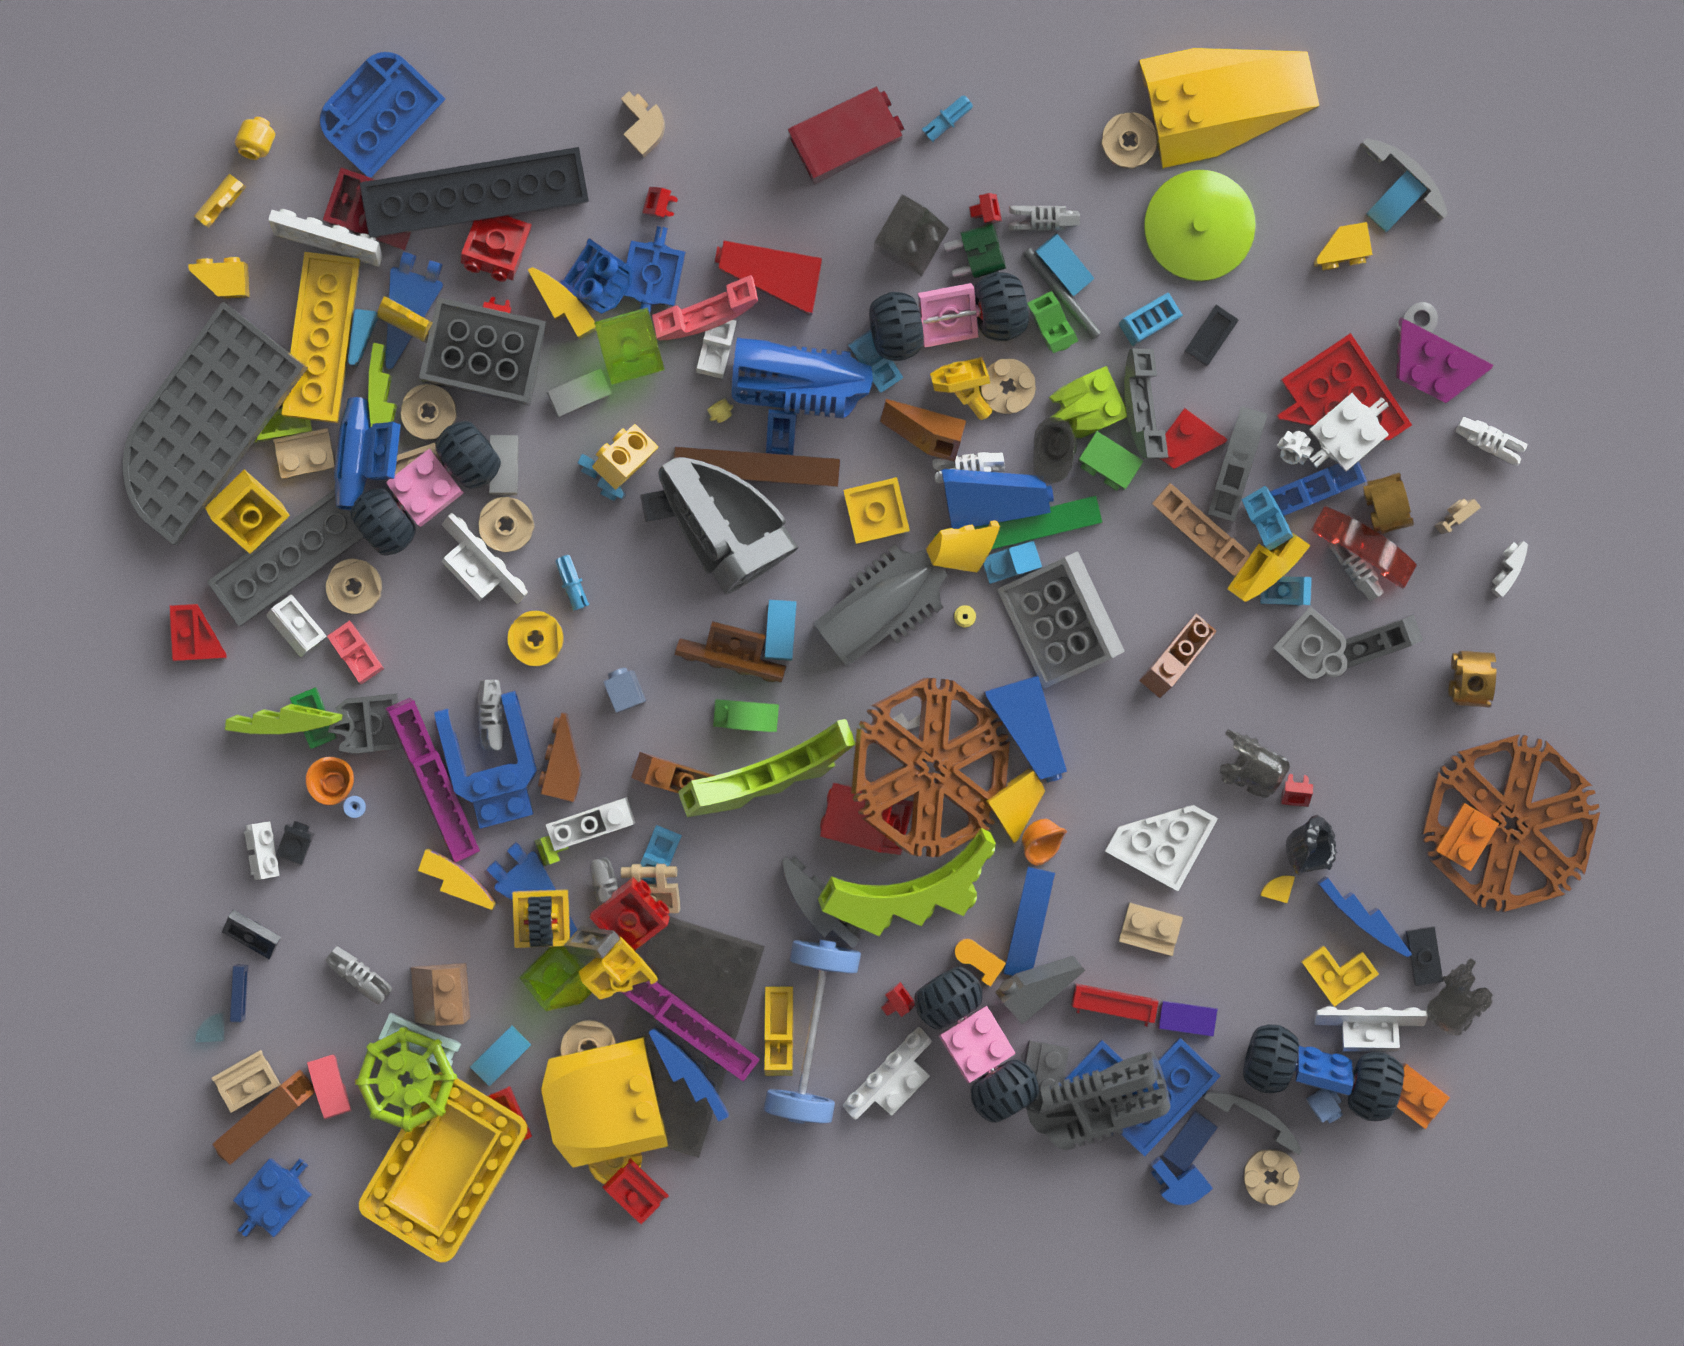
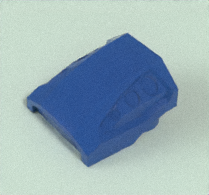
[560,238,632,314]

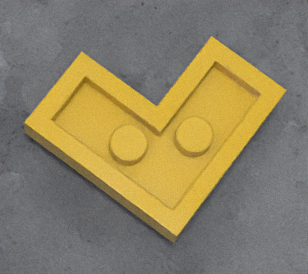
[1301,945,1379,1007]

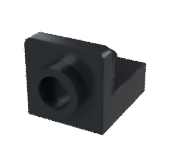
[276,821,315,865]

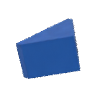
[766,409,797,455]

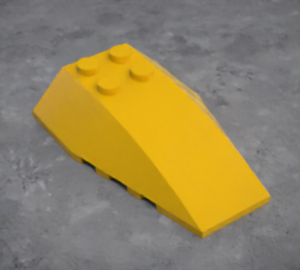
[1139,48,1319,169]

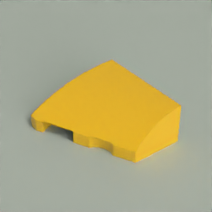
[194,173,246,228]
[377,296,433,343]
[926,521,1000,573]
[986,768,1045,843]
[578,937,658,999]

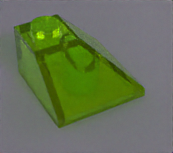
[519,946,592,1011]

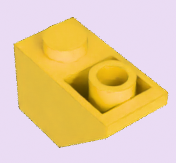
[1314,222,1372,270]
[188,257,250,299]

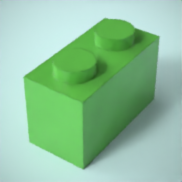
[1078,431,1144,491]

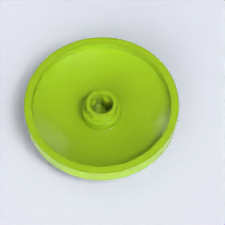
[1144,170,1256,282]

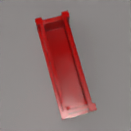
[1071,983,1159,1027]

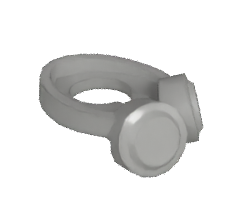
[1397,302,1438,333]

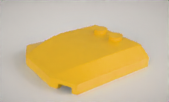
[541,1037,668,1168]

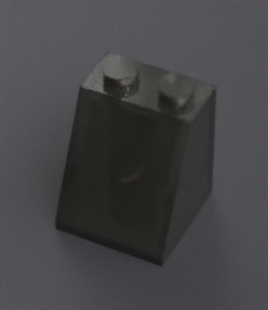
[874,194,949,277]

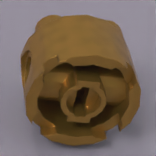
[1363,473,1414,534]
[1448,651,1496,707]

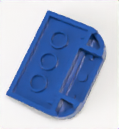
[320,52,446,178]

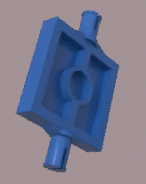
[624,226,686,321]
[233,1158,312,1237]

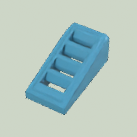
[1119,292,1183,346]
[348,309,378,367]

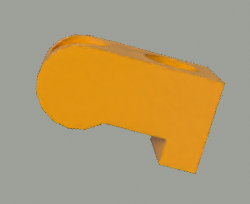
[955,939,1006,987]

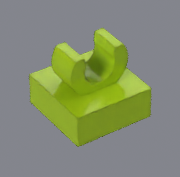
[534,835,569,866]

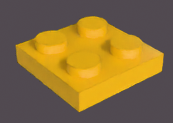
[843,477,910,544]

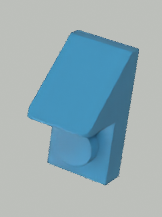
[983,541,1042,584]
[1260,576,1311,605]

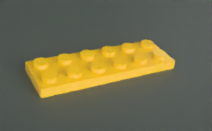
[282,252,361,423]

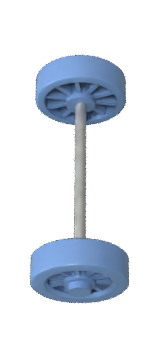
[764,940,861,1124]

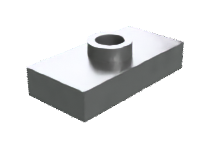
[564,926,620,958]

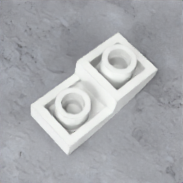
[1491,541,1528,598]

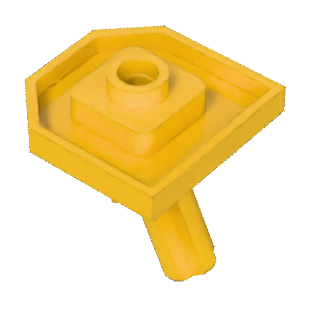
[930,357,992,420]

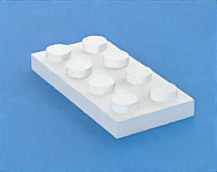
[268,209,383,267]

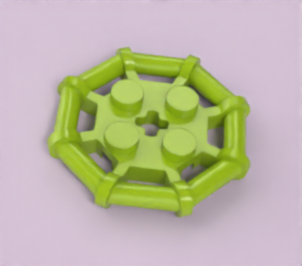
[355,1027,457,1132]

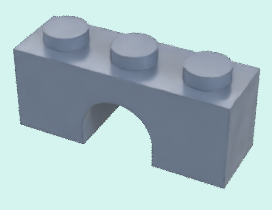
[603,668,646,713]

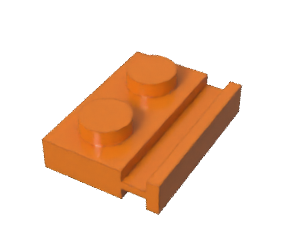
[1435,803,1499,871]
[1397,1063,1450,1129]

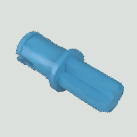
[922,95,973,142]
[555,555,590,611]

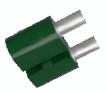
[944,222,1007,279]

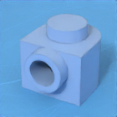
[1306,1088,1343,1123]

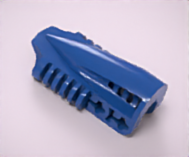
[731,338,873,419]

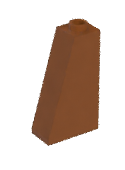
[212,1070,315,1165]

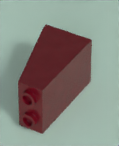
[788,86,905,185]

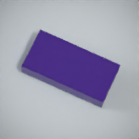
[1158,1000,1218,1036]

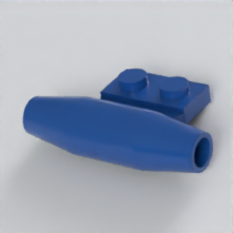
[334,397,401,510]

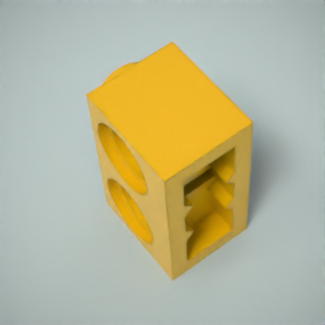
[592,424,659,490]

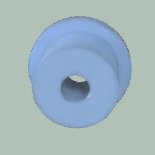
[343,796,366,818]

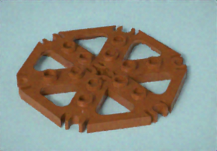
[851,678,1010,857]
[1422,734,1600,912]

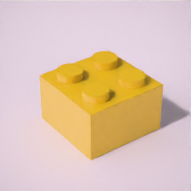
[205,469,290,554]

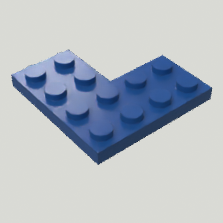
[1064,1037,1221,1156]

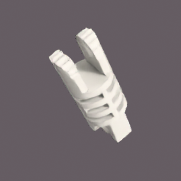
[1455,417,1527,466]
[932,452,1005,483]

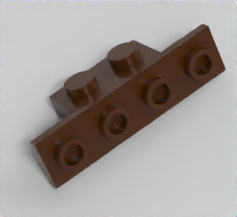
[674,621,787,683]

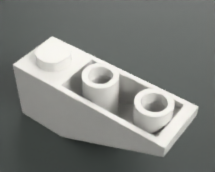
[546,797,636,851]

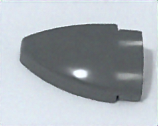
[658,457,799,595]

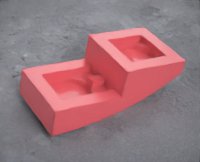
[327,620,384,684]
[307,1054,352,1119]

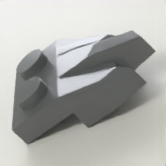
[328,693,402,753]

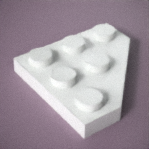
[1105,805,1218,891]

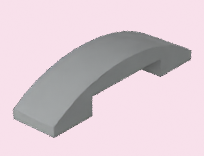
[1360,138,1448,221]

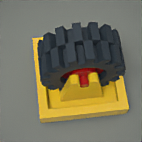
[512,889,570,948]

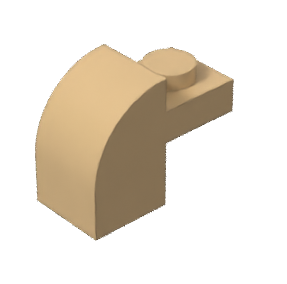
[621,91,665,158]

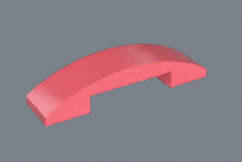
[652,275,758,341]

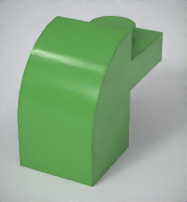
[1027,291,1078,353]
[713,699,779,732]

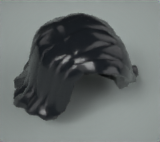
[1286,815,1338,875]

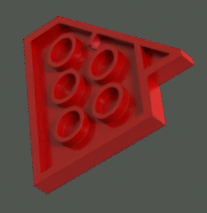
[1276,333,1412,441]

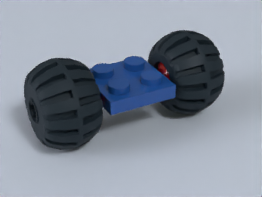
[1243,1024,1404,1121]

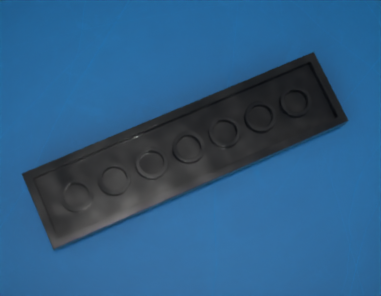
[359,147,589,238]

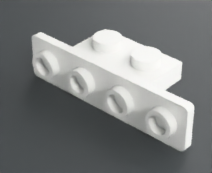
[441,513,528,604]
[1314,1007,1428,1052]
[843,1027,932,1120]

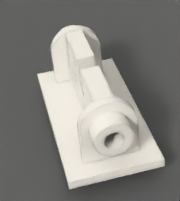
[244,821,279,880]

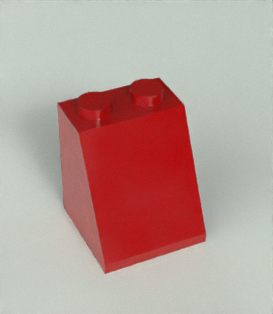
[820,783,913,855]

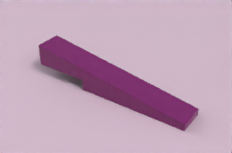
[385,698,480,863]
[621,981,760,1082]

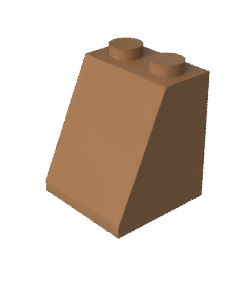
[411,963,471,1026]

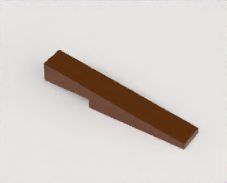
[674,447,840,487]

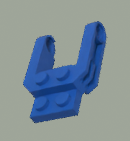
[434,691,537,829]

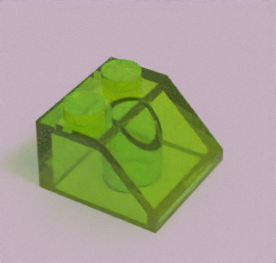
[594,307,665,385]

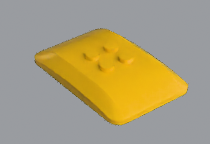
[359,1072,527,1262]

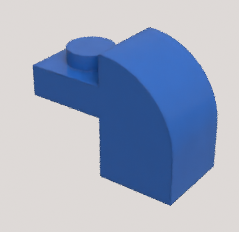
[1150,1156,1213,1205]

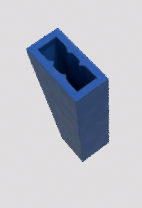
[941,469,1054,529]
[984,676,1067,783]

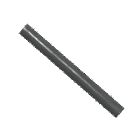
[1023,247,1101,339]

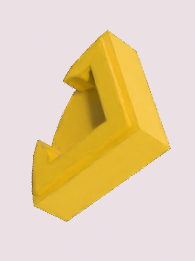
[1260,875,1295,903]

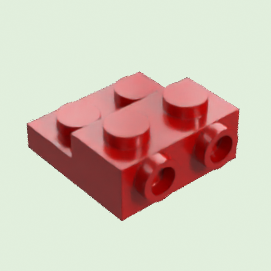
[461,216,532,282]
[589,877,670,951]

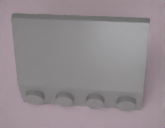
[997,551,1125,689]

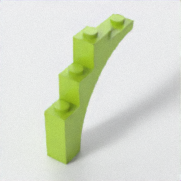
[678,719,856,817]
[818,828,996,936]

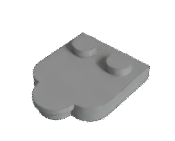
[1273,606,1347,679]

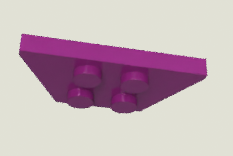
[1396,317,1493,403]

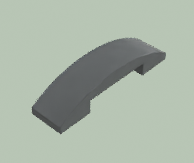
[1124,348,1168,459]
[1202,1090,1302,1155]

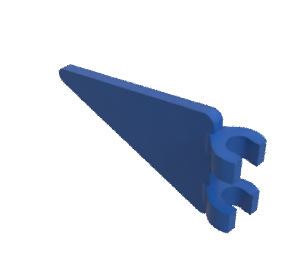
[385,252,443,369]
[487,842,578,938]

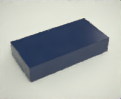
[230,964,248,1022]
[1162,1110,1218,1172]

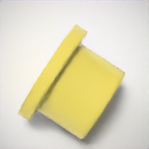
[954,605,976,628]

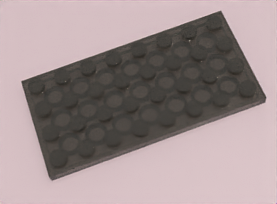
[619,916,765,1158]

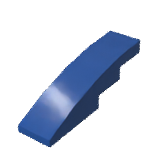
[1270,461,1367,516]
[1004,867,1055,976]
[1317,876,1412,957]
[649,1027,729,1122]

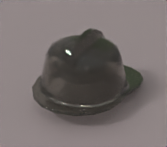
[1033,417,1077,484]

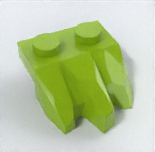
[1048,366,1127,438]

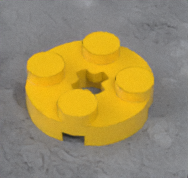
[508,611,564,666]

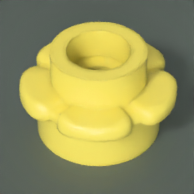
[707,399,733,423]

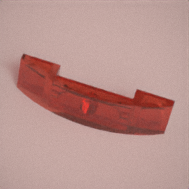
[1311,506,1417,589]

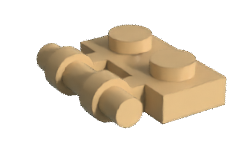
[621,864,681,913]

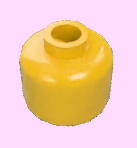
[235,117,275,160]

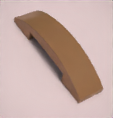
[1151,483,1251,576]

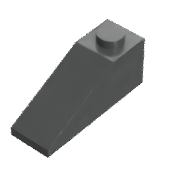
[1343,614,1423,669]
[995,956,1085,1024]

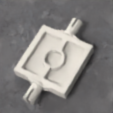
[1309,393,1389,472]

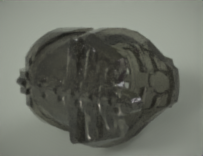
[1220,729,1290,798]
[1426,958,1493,1036]

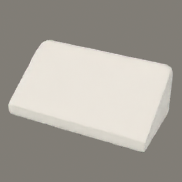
[266,594,326,657]

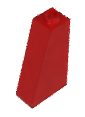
[715,240,822,315]

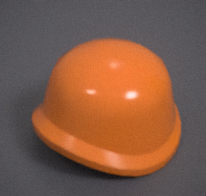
[306,757,354,805]
[1022,819,1067,866]

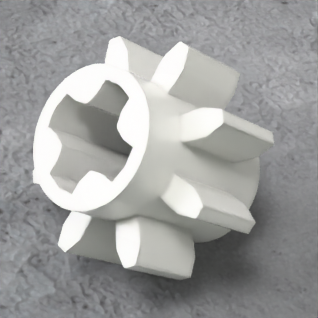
[1277,431,1314,465]

